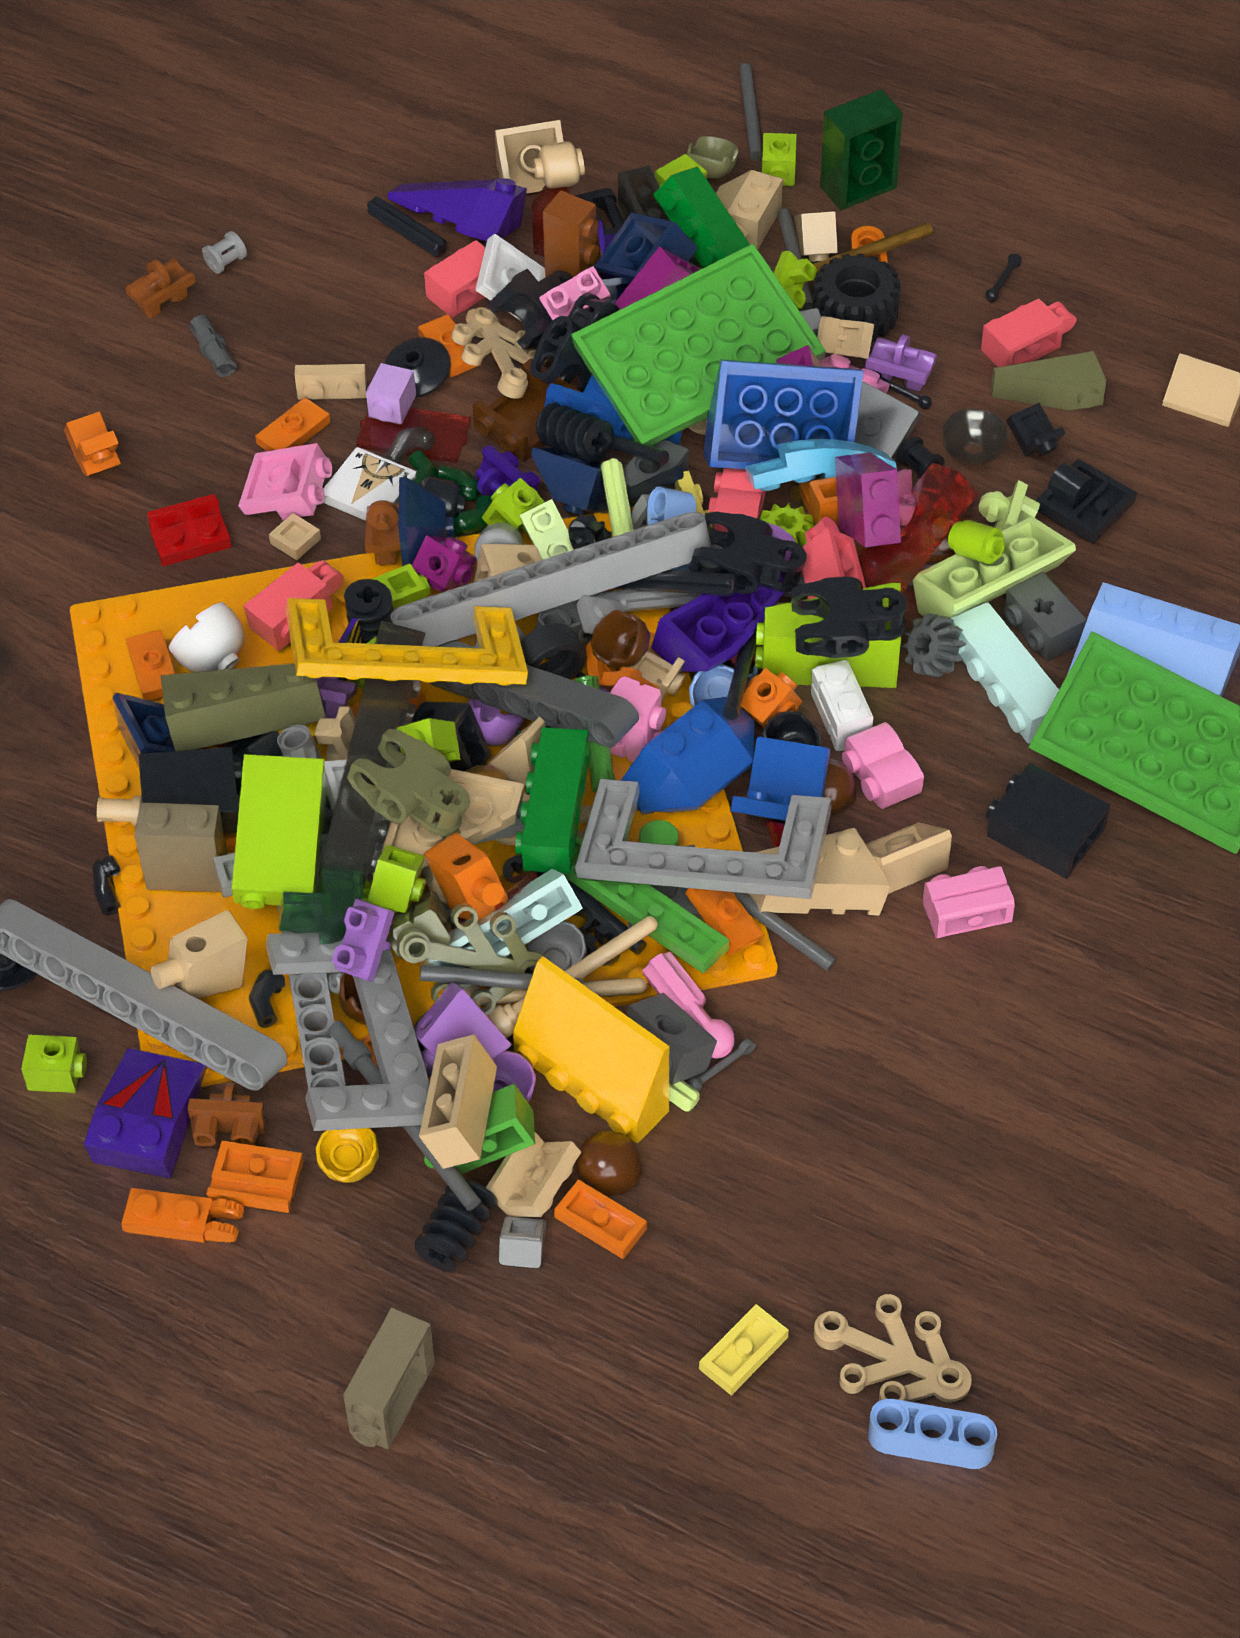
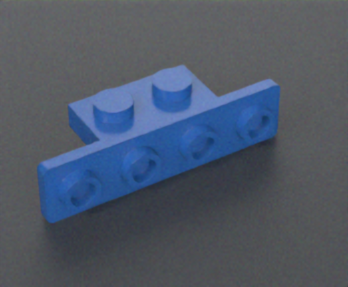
[544,375,683,445]

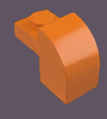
[64,411,121,476]
[799,477,839,526]

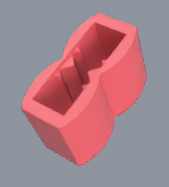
[708,468,766,532]

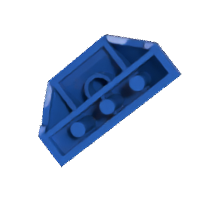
[620,697,754,814]

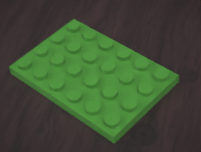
[571,244,826,446]
[1028,631,1240,854]

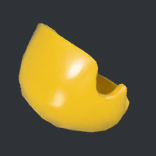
[316,1128,379,1183]

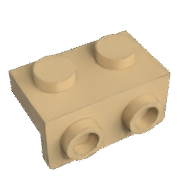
[486,1132,581,1217]

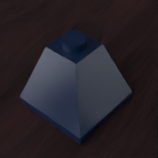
[594,212,697,280]
[531,447,606,515]
[398,477,455,575]

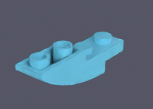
[745,439,897,491]

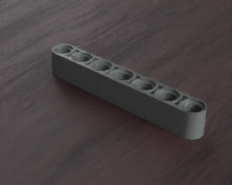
[429,640,639,748]

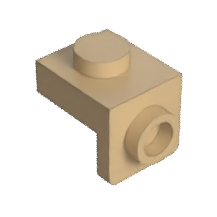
[817,316,874,359]
[630,650,685,703]

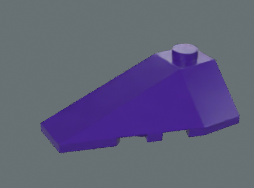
[387,178,527,241]
[651,572,786,672]

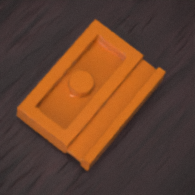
[207,1141,304,1213]

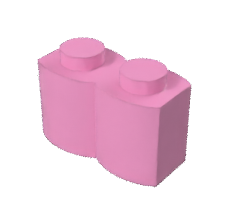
[842,722,924,809]

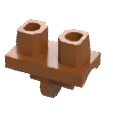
[125,258,196,318]
[365,500,401,565]
[188,1083,267,1147]

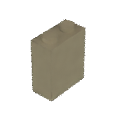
[135,803,228,892]

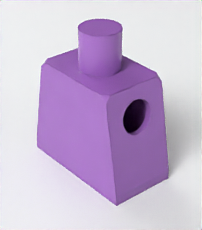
[414,982,511,1079]

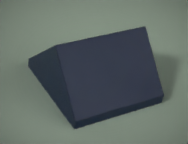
[113,693,196,767]

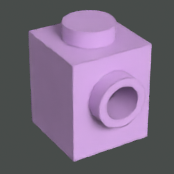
[366,363,416,424]

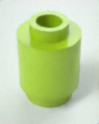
[948,520,1005,564]

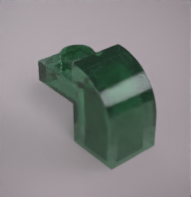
[278,869,363,944]

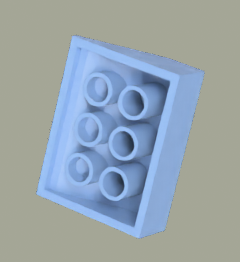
[1067,582,1240,697]

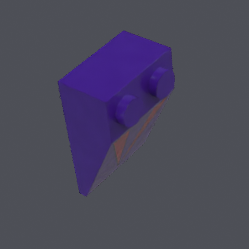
[84,1048,207,1179]

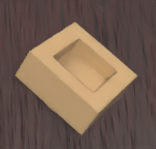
[269,513,321,560]

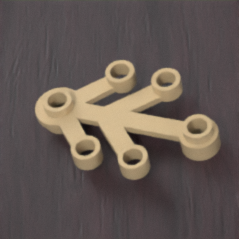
[451,307,548,399]
[814,1294,972,1403]

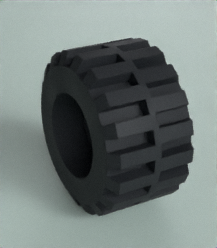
[813,254,901,342]

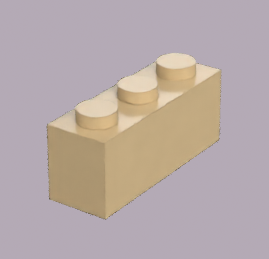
[419,1034,497,1169]

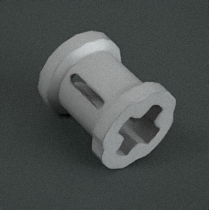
[202,231,247,274]

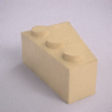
[749,828,891,915]

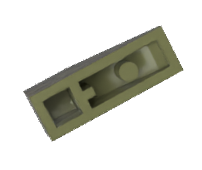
[990,351,1107,411]

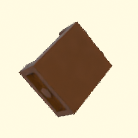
[473,358,580,462]

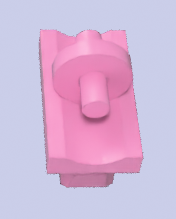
[539,266,611,320]

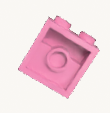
[238,443,332,520]

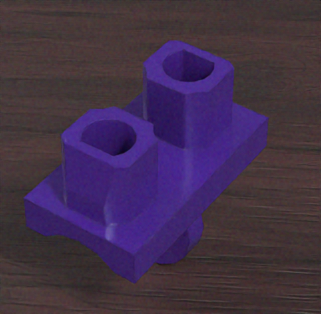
[475,445,540,497]

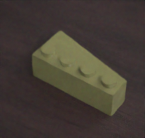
[161,663,326,751]

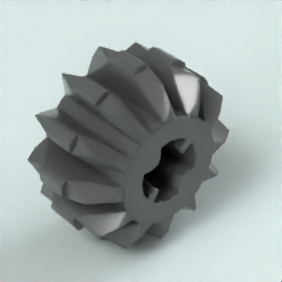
[901,613,967,678]

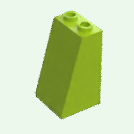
[755,583,901,688]
[232,754,327,911]

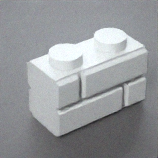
[811,660,873,751]

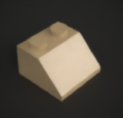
[716,170,783,250]

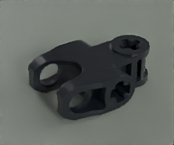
[487,269,573,350]
[530,293,620,393]
[689,511,807,594]
[791,577,906,658]

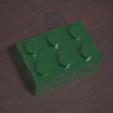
[820,89,903,211]

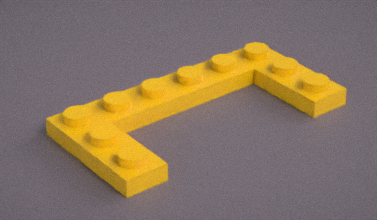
[286,598,528,686]

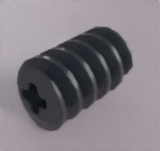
[536,402,614,463]
[344,579,397,645]
[414,1179,498,1272]

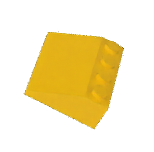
[513,956,670,1144]

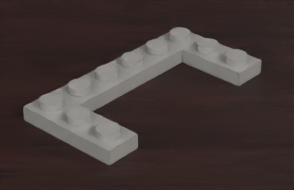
[575,779,832,899]
[266,931,430,1131]

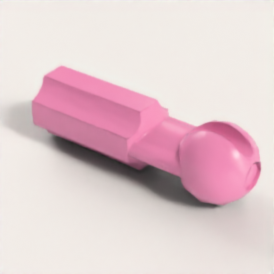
[642,952,734,1059]

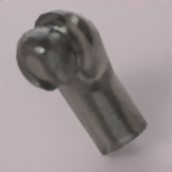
[384,426,435,464]

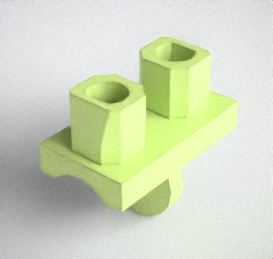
[978,480,1040,531]
[519,499,574,560]

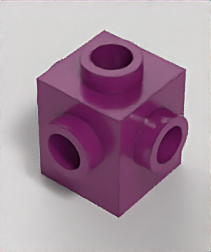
[412,535,477,592]

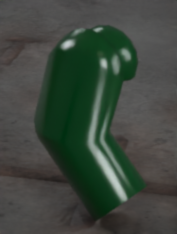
[409,450,438,483]
[438,465,479,502]
[454,495,493,535]

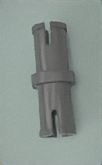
[189,315,237,377]

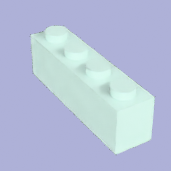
[951,602,1059,744]
[423,869,583,991]

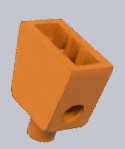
[423,832,508,921]

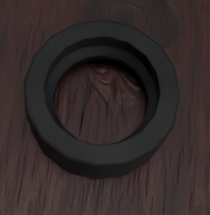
[520,623,586,680]

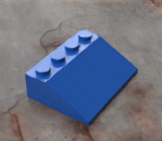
[703,359,864,469]

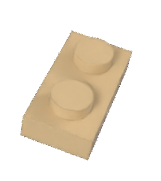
[295,364,367,400]

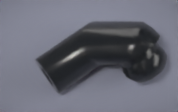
[92,855,121,915]
[248,969,285,1028]

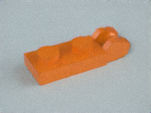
[121,1188,245,1243]

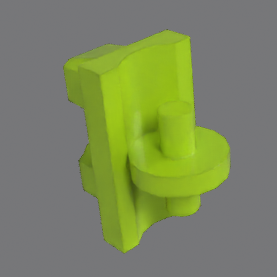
[774,251,817,309]

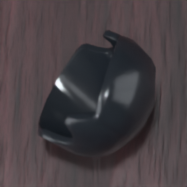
[762,711,822,747]

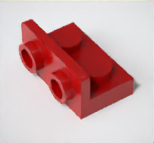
[147,494,232,567]

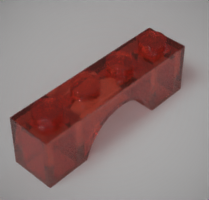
[858,463,979,593]

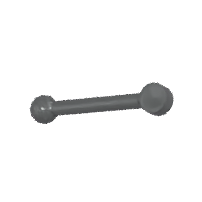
[687,1038,756,1091]

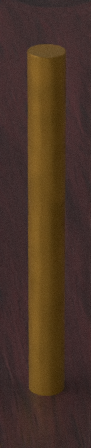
[813,222,933,277]

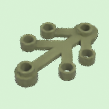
[396,903,543,1015]

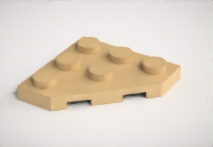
[381,769,524,869]

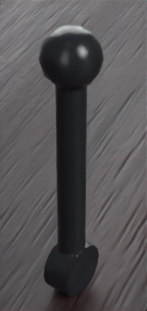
[985,254,1022,302]
[872,370,932,409]

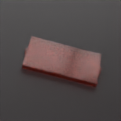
[356,408,471,464]

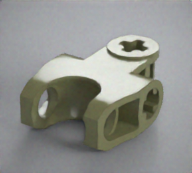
[347,729,470,837]

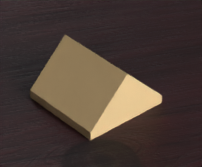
[495,120,570,194]
[1162,353,1240,427]
[865,822,952,894]

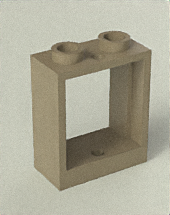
[343,1308,435,1450]

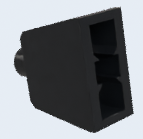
[396,701,491,772]

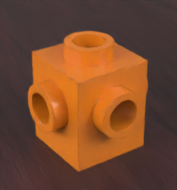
[740,668,803,728]

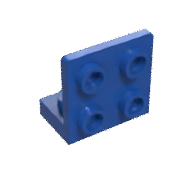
[731,737,830,821]

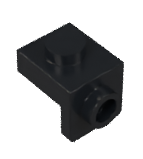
[1006,402,1066,457]

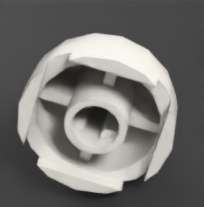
[169,602,244,672]

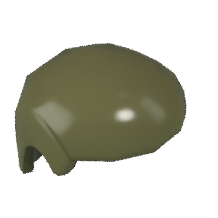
[686,136,739,179]

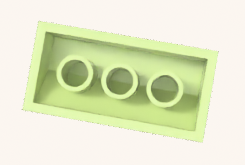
[912,516,1076,618]

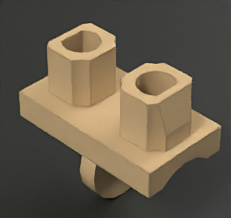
[315,707,382,761]

